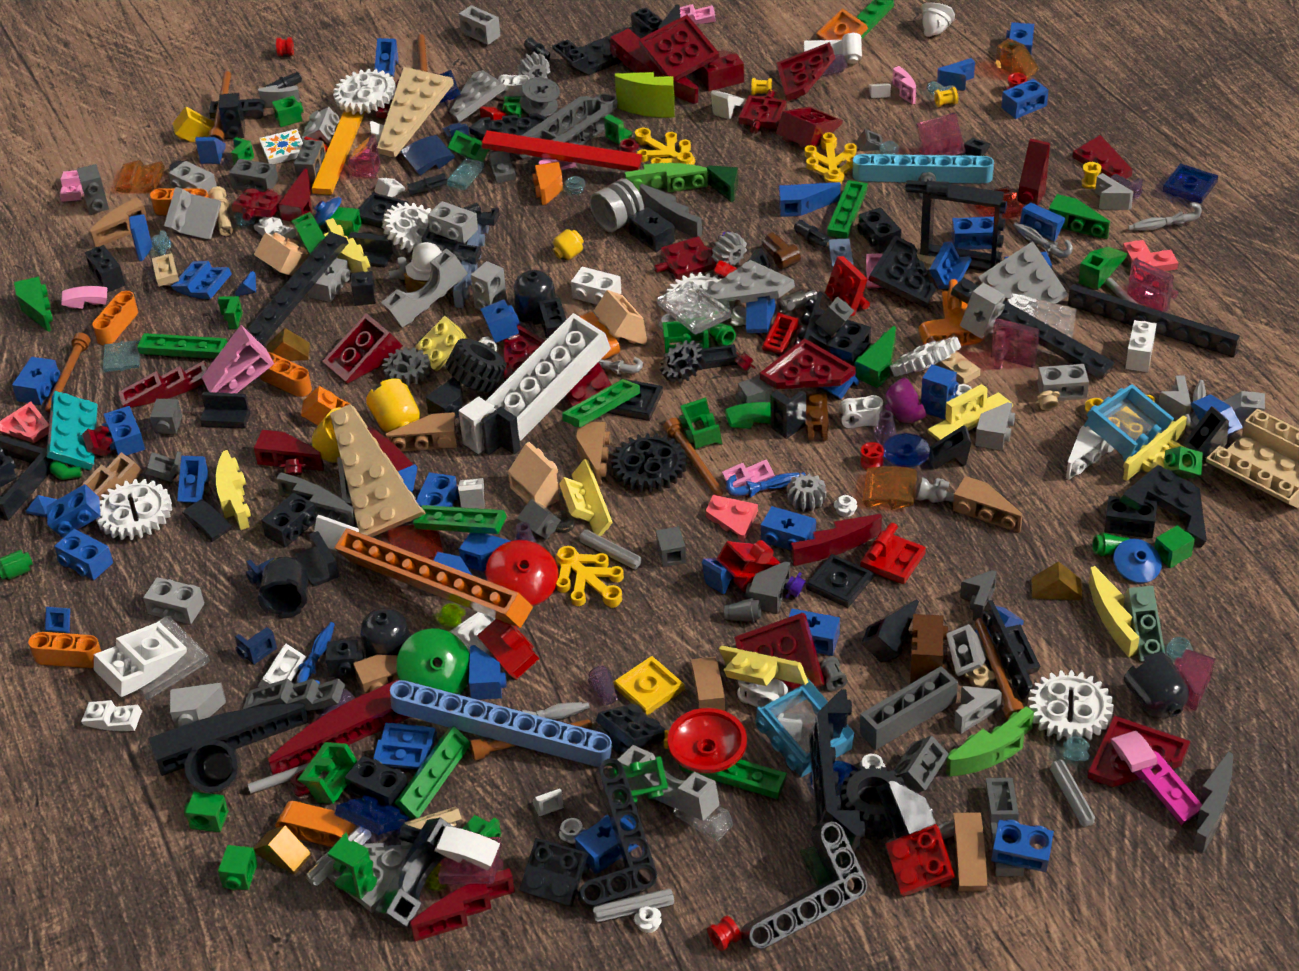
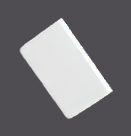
[314,515,359,551]
[258,643,306,687]

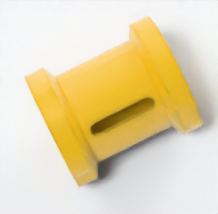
[751,78,772,95]
[934,87,958,108]
[1081,162,1101,189]

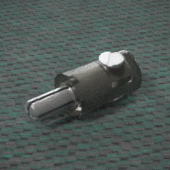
[777,290,817,313]

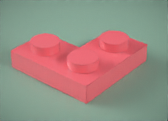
[1122,240,1178,276]

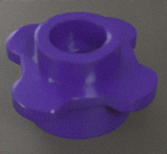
[785,572,806,599]

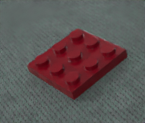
[639,15,719,82]

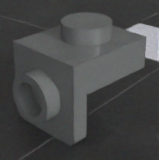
[145,451,182,482]

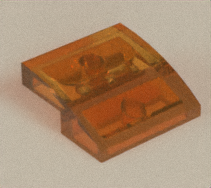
[114,160,165,193]
[862,466,917,510]

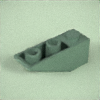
[1123,586,1165,662]

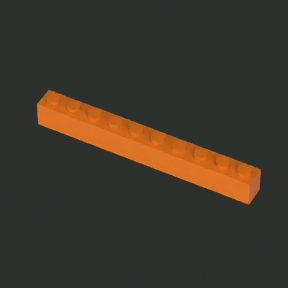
[334,528,533,628]

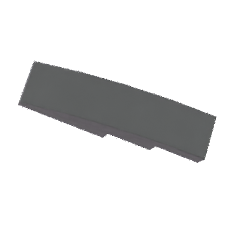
[640,184,702,237]
[276,472,357,527]
[243,678,345,711]
[1193,752,1233,853]
[986,778,1024,876]

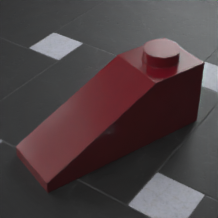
[1018,138,1050,205]
[254,430,324,471]

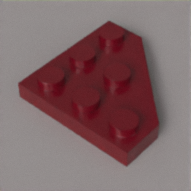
[776,42,836,101]
[504,325,546,381]
[760,338,856,389]
[734,612,825,689]
[1088,716,1190,787]

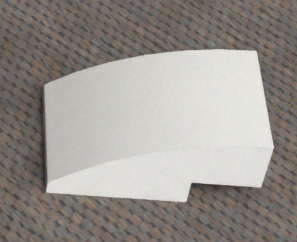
[94,622,187,697]

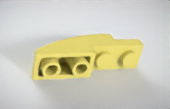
[324,218,370,273]
[216,450,251,530]

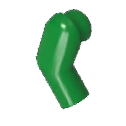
[49,460,82,480]

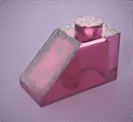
[348,134,381,179]
[1174,649,1216,711]

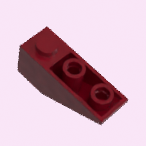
[278,168,312,222]

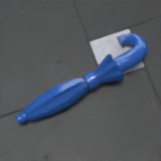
[726,472,806,498]
[297,622,335,685]

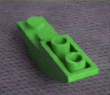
[625,163,708,192]
[946,706,1034,777]

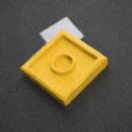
[613,656,685,715]

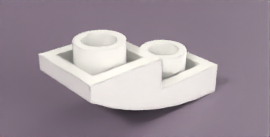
[254,217,297,240]
[81,700,142,731]
[435,826,500,871]

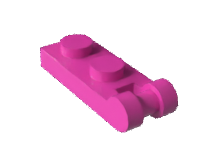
[1135,751,1202,825]

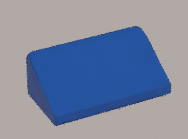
[1020,203,1065,242]
[129,214,152,261]

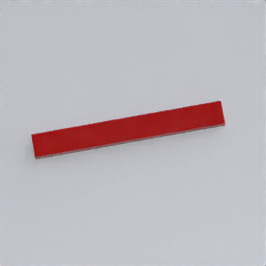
[482,130,642,171]

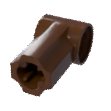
[762,232,801,269]

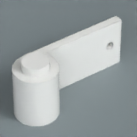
[804,33,862,64]

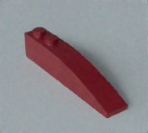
[610,28,698,104]
[268,679,410,775]

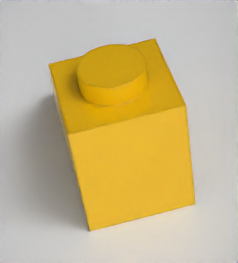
[172,106,214,142]

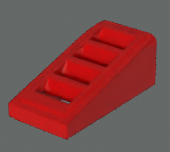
[762,313,799,355]

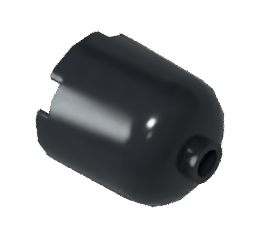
[514,270,556,325]
[258,556,308,618]
[361,608,410,659]
[1123,652,1189,718]
[184,739,242,793]

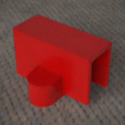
[717,540,781,593]
[477,619,540,680]

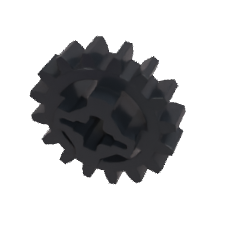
[659,340,706,384]

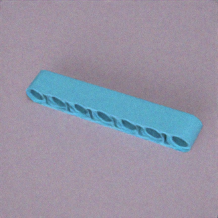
[853,154,994,183]

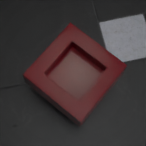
[82,426,112,456]

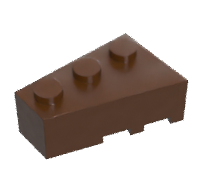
[910,614,948,684]

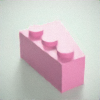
[202,325,274,393]

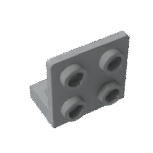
[164,187,221,240]

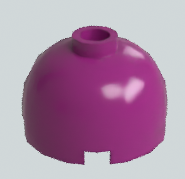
[884,377,926,423]

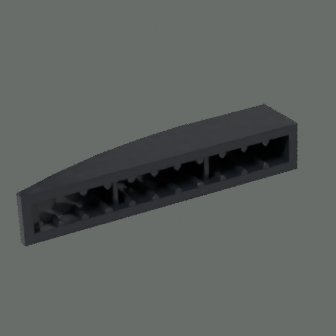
[148,703,309,776]

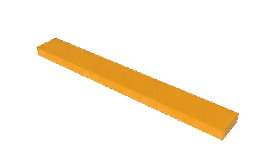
[312,109,366,195]

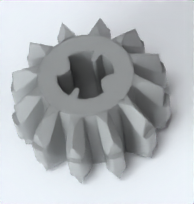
[517,52,550,78]
[712,232,747,266]
[787,473,826,512]

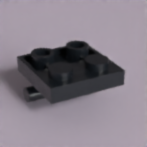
[595,703,666,754]
[519,838,590,907]

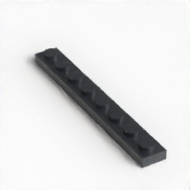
[247,231,348,345]
[951,277,1115,380]
[1068,284,1240,357]

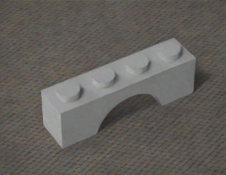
[381,249,468,328]
[617,745,720,821]

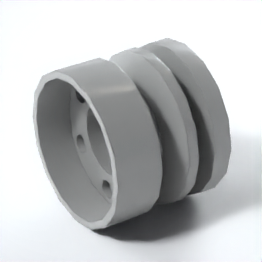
[590,178,644,232]

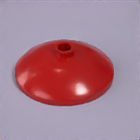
[485,540,558,606]
[668,708,747,773]

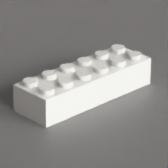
[486,313,611,441]

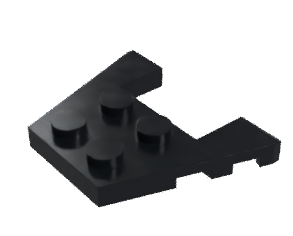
[421,208,500,265]
[1119,465,1207,547]

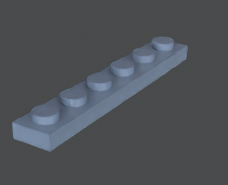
[453,224,489,308]

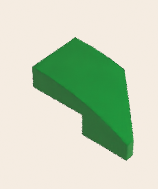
[503,96,523,118]

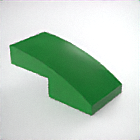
[447,130,490,164]
[724,402,771,429]

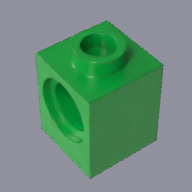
[272,95,304,127]
[1163,446,1203,479]
[184,792,228,832]
[218,845,258,890]

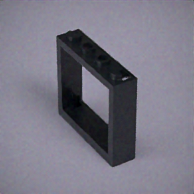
[920,184,1007,271]
[0,436,54,521]

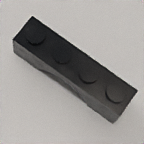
[373,817,453,928]

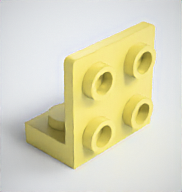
[415,316,469,372]

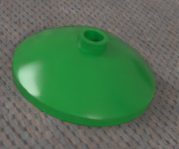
[396,628,470,704]

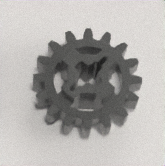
[382,347,431,386]

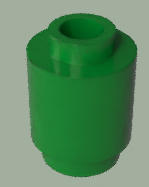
[0,549,33,580]

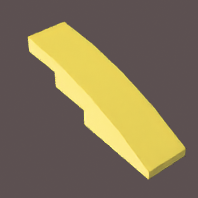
[1089,566,1139,657]

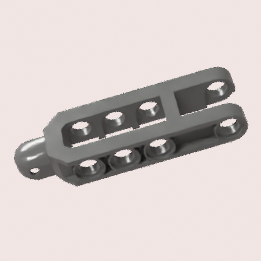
[514,94,617,165]

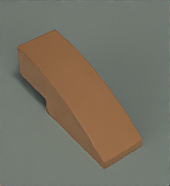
[90,198,148,247]
[80,452,143,500]
[691,657,725,711]
[953,813,987,892]

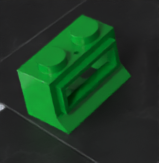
[662,319,709,354]
[678,397,723,449]
[298,742,358,804]
[608,756,668,804]
[327,832,377,900]

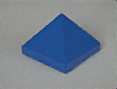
[235,271,256,296]
[26,495,57,517]
[45,606,70,633]

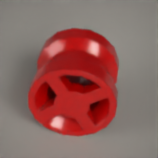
[276,37,294,56]
[1007,73,1027,89]
[860,442,884,471]
[707,915,741,951]

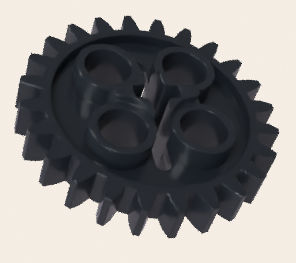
[611,433,687,493]

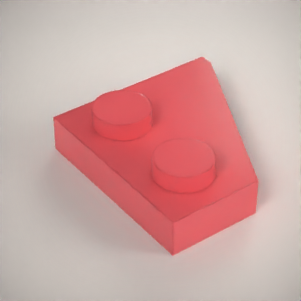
[0,402,49,443]
[706,495,758,542]

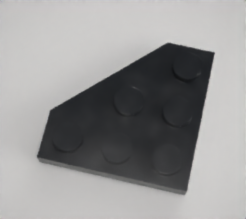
[469,113,552,154]
[868,235,936,308]

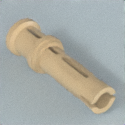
[208,186,233,236]

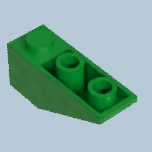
[1049,194,1110,239]
[291,212,325,254]
[1078,247,1128,290]
[14,277,53,331]
[854,326,896,388]

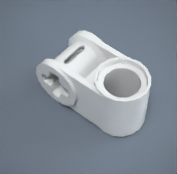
[496,74,530,100]
[839,395,884,428]
[737,679,788,708]

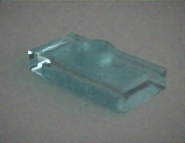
[447,158,484,190]

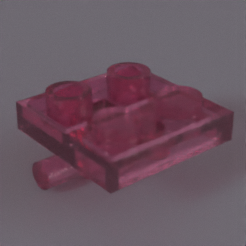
[916,112,965,156]
[1128,259,1179,312]
[991,318,1039,370]
[438,837,503,884]

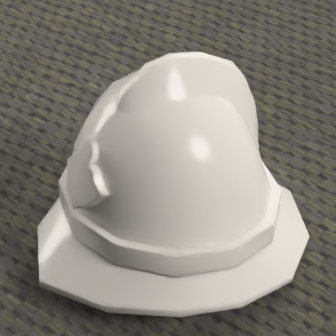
[922,2,955,37]
[405,242,442,281]

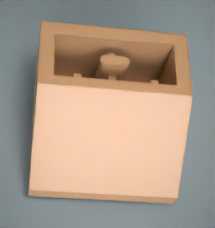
[254,232,310,276]
[594,290,647,345]
[508,442,560,508]

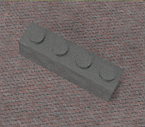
[860,666,958,750]

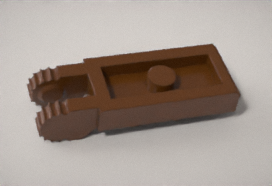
[805,394,829,441]

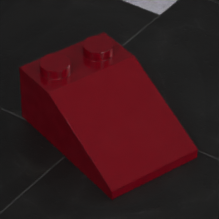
[694,50,744,92]
[776,107,843,149]
[322,313,403,383]

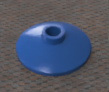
[314,196,342,226]
[1113,539,1162,584]

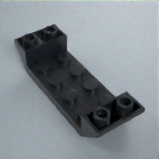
[552,7,663,75]
[808,689,865,853]

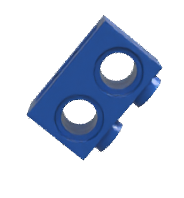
[1001,79,1048,119]
[951,217,994,250]
[921,364,959,420]
[102,406,145,455]
[416,472,459,507]
[47,484,101,538]
[54,529,114,580]
[991,820,1054,872]

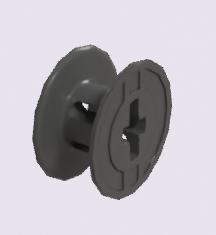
[520,77,560,117]

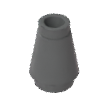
[724,598,761,623]

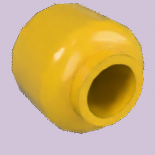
[552,229,584,260]

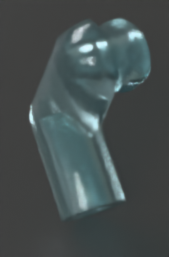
[927,81,956,95]

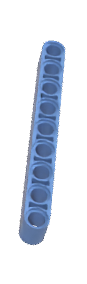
[390,680,612,767]

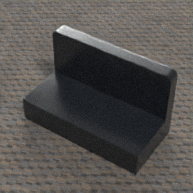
[349,232,393,267]
[770,390,806,439]
[200,392,250,429]
[481,407,521,455]
[295,531,339,587]

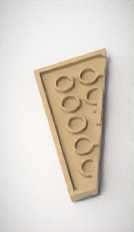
[377,67,454,157]
[330,404,426,537]

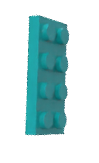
[47,391,98,470]

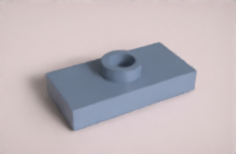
[828,239,853,269]

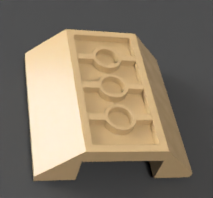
[1206,409,1299,508]

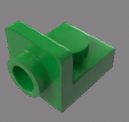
[604,114,632,145]
[231,137,254,165]
[218,296,243,329]
[463,815,501,842]

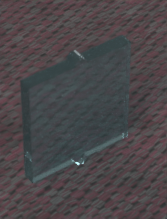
[103,340,141,372]

